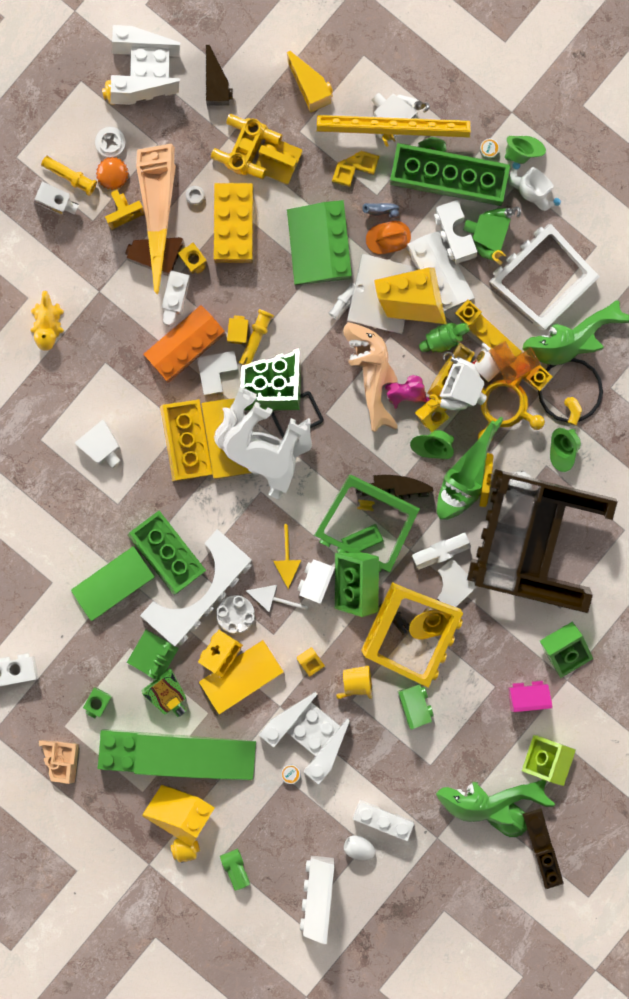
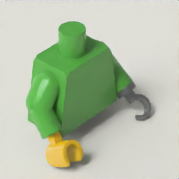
[463,207,521,265]

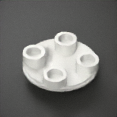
[216,595,255,634]

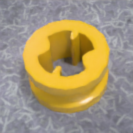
[357,499,375,512]

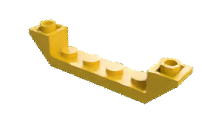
[455,299,553,391]

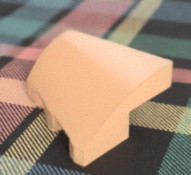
[39,740,79,784]

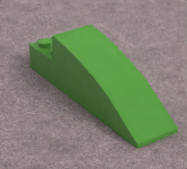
[98,729,256,780]

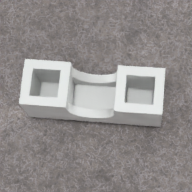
[434,200,477,265]
[353,800,414,841]

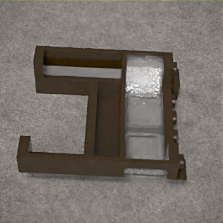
[467,469,618,613]

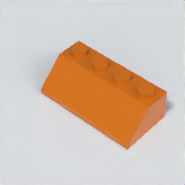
[143,305,226,383]

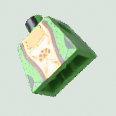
[141,668,187,717]

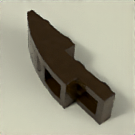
[355,475,434,500]
[523,808,564,889]

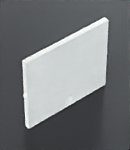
[347,254,417,334]

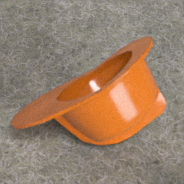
[366,221,411,254]

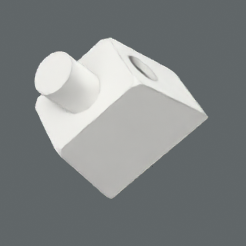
[75,420,121,468]

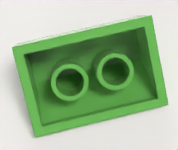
[335,553,379,617]

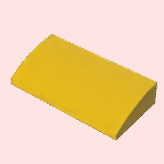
[201,398,251,479]
[160,399,212,482]
[199,640,284,714]

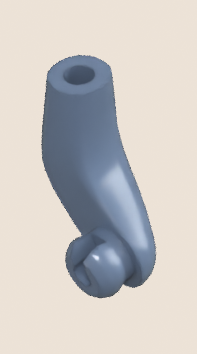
[362,203,399,218]

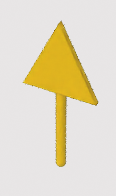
[273,524,301,589]

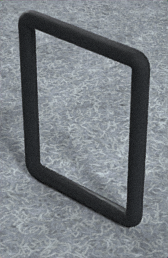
[271,391,324,438]

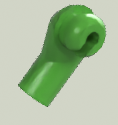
[418,137,447,152]

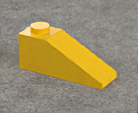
[427,342,475,400]

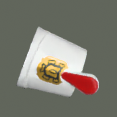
[472,343,507,382]

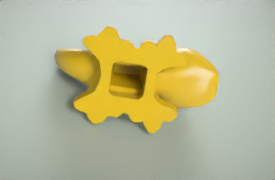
[30,290,64,351]

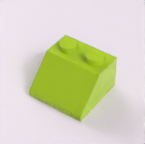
[521,735,576,786]

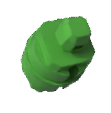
[419,323,470,353]

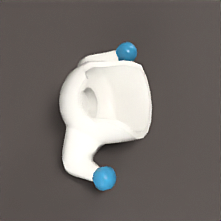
[508,162,561,211]

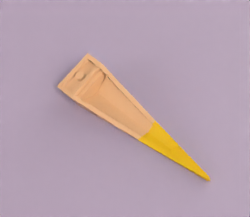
[136,144,176,294]

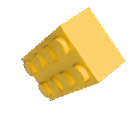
[214,183,253,263]

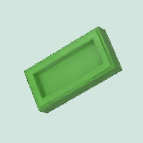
[341,524,384,552]

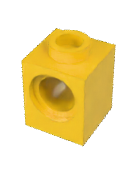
[178,242,207,274]
[227,315,249,345]
[415,398,449,432]

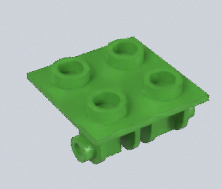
[126,630,179,679]

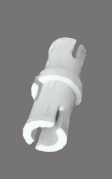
[328,283,355,320]

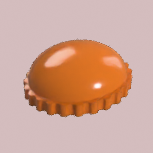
[96,157,129,190]

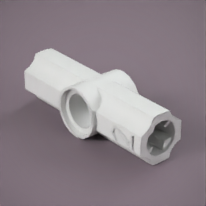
[412,533,471,570]

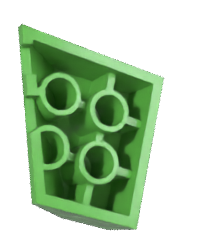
[241,348,301,411]

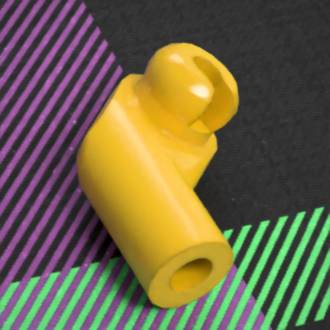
[564,397,582,426]

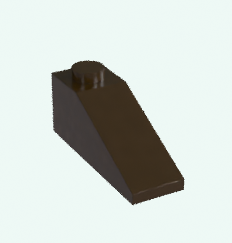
[206,45,233,106]

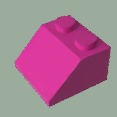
[508,681,553,712]

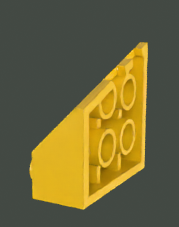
[374,267,446,324]

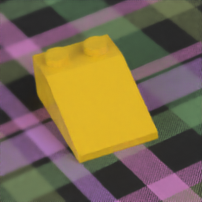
[287,51,333,113]
[142,785,215,846]

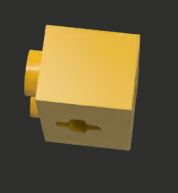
[198,630,243,677]

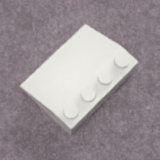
[300,856,334,944]

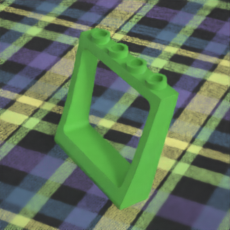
[313,474,420,573]

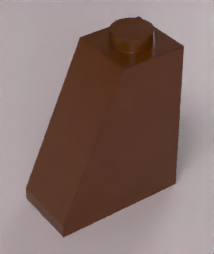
[125,237,184,276]

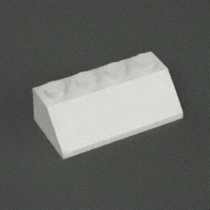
[407,230,475,313]

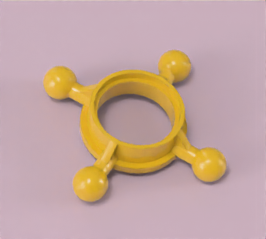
[478,362,545,441]

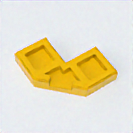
[332,150,380,187]
[479,453,494,507]

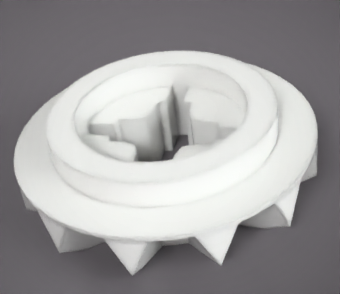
[95,127,126,157]

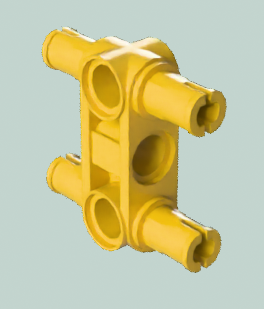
[211,114,283,180]

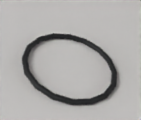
[538,358,603,423]

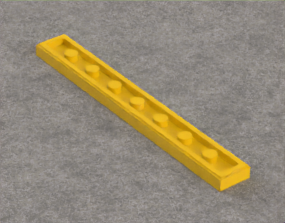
[316,115,471,138]

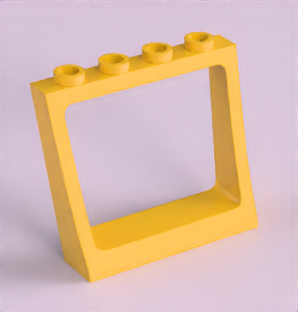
[361,582,463,688]

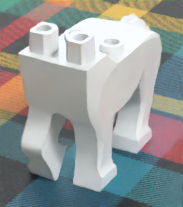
[214,387,312,499]

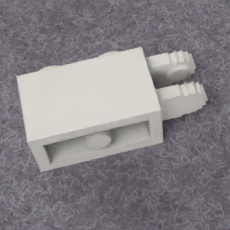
[161,271,191,327]

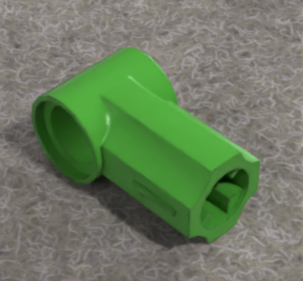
[220,848,250,890]

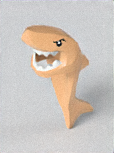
[343,322,398,432]

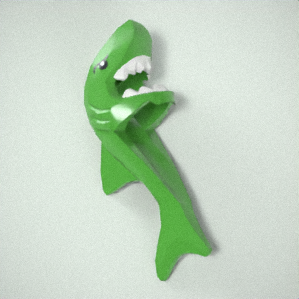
[522,300,629,365]
[437,417,503,520]
[436,779,555,825]

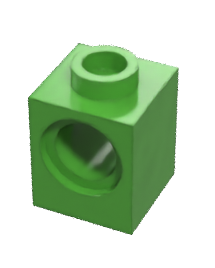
[83,687,113,718]

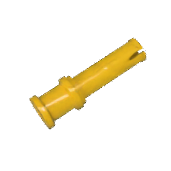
[41,155,97,196]
[239,309,274,365]

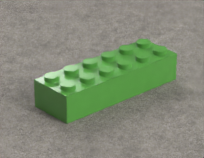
[389,143,510,206]

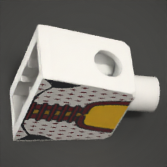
[34,181,79,215]

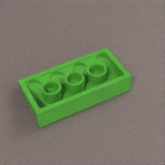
[127,510,206,596]
[71,546,155,621]

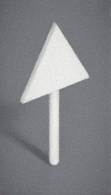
[246,585,308,612]

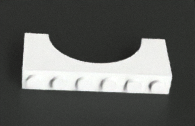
[140,529,252,646]

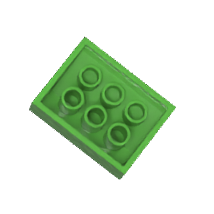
[287,200,352,285]

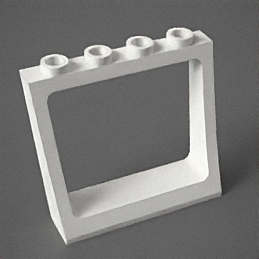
[489,224,600,330]

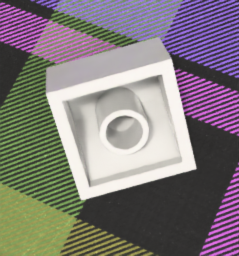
[297,559,335,604]

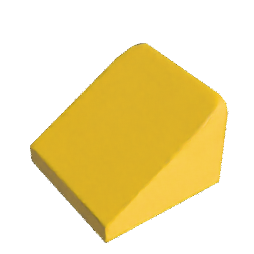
[297,647,325,677]

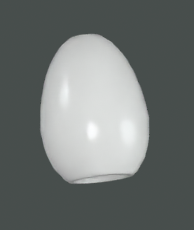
[344,835,375,860]

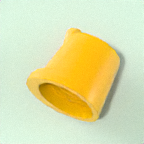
[336,666,372,699]

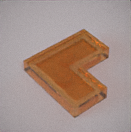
[488,341,540,384]

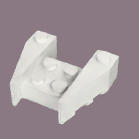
[110,25,180,105]
[259,692,350,784]

